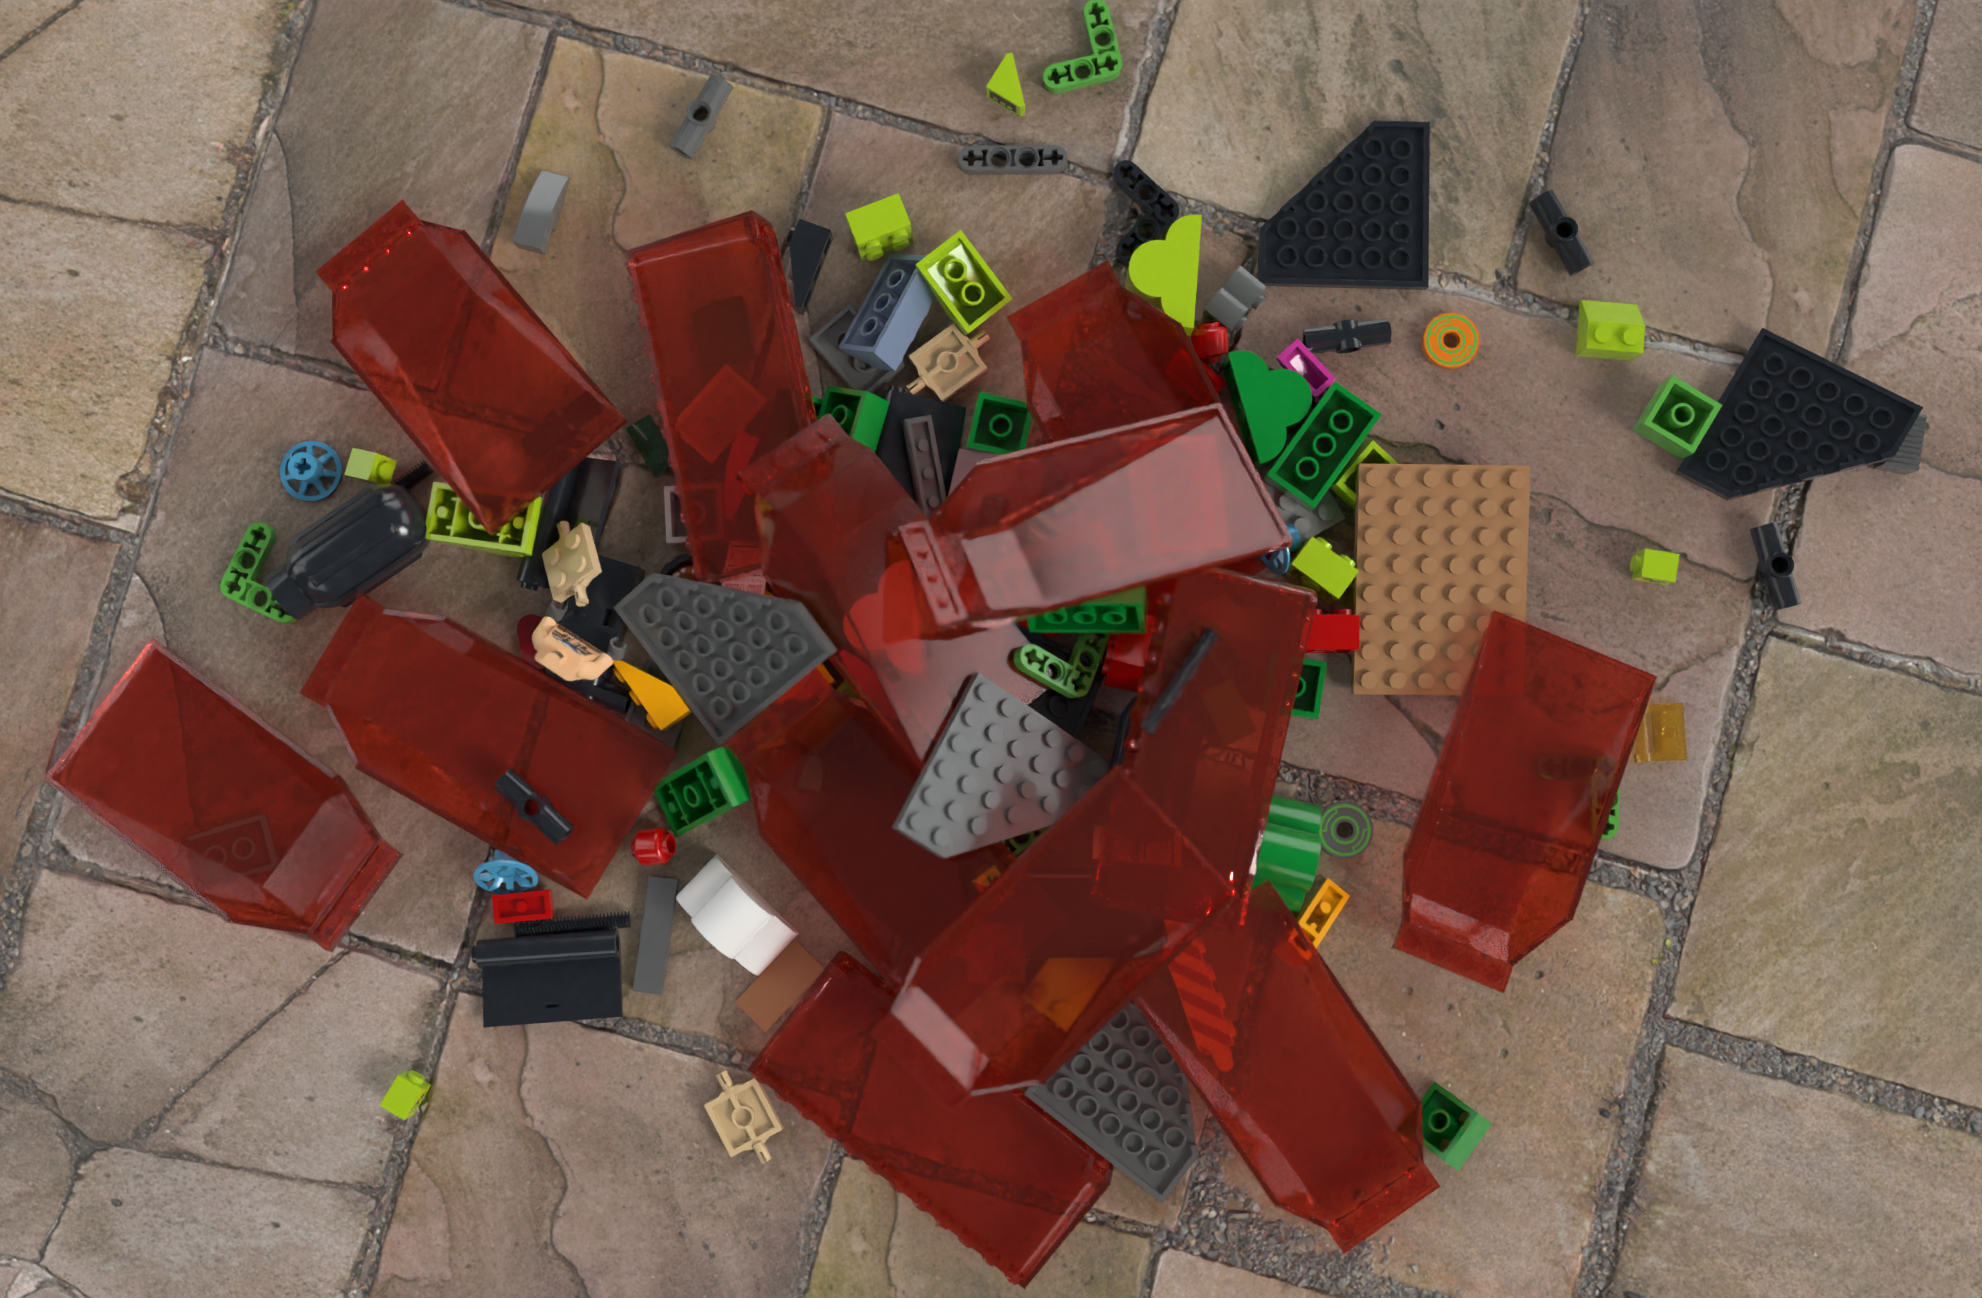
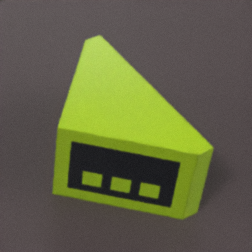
[986,52,1025,117]

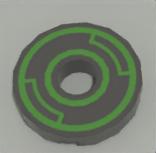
[1319,802,1373,859]

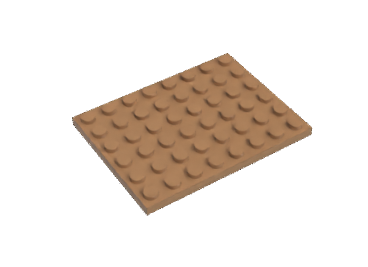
[1351,464,1531,695]

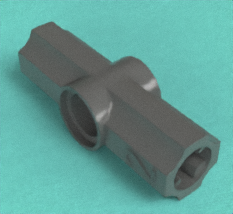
[670,74,733,160]

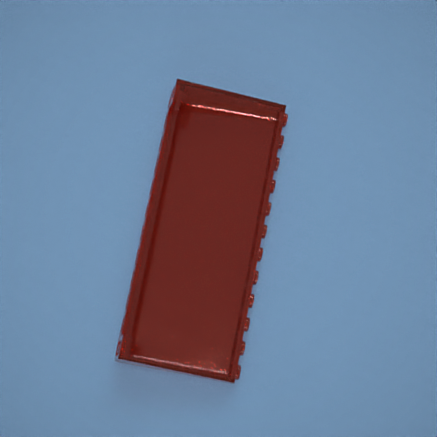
[626,210,845,585]
[1091,555,1317,933]
[747,951,1114,1289]

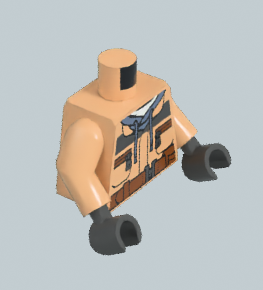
[532,600,627,681]

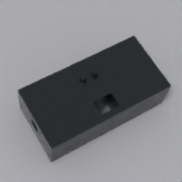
[561,554,646,679]

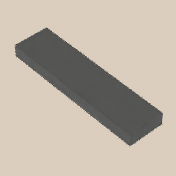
[901,415,947,533]
[633,875,679,995]

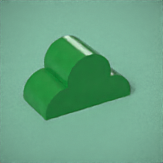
[1221,350,1312,473]
[651,744,761,838]
[1238,793,1321,918]

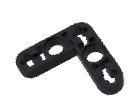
[1113,160,1180,266]

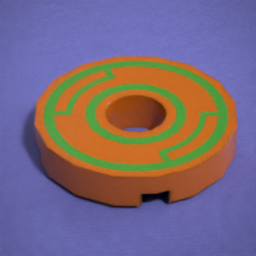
[1422,312,1480,369]

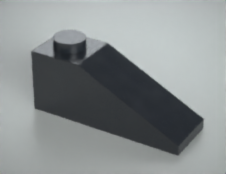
[787,219,833,315]

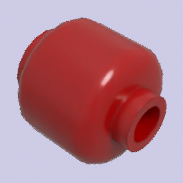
[1191,321,1229,364]
[631,827,676,866]

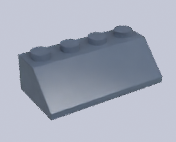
[838,253,935,371]

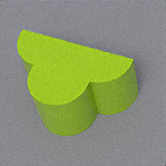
[1125,215,1202,342]
[425,482,542,558]

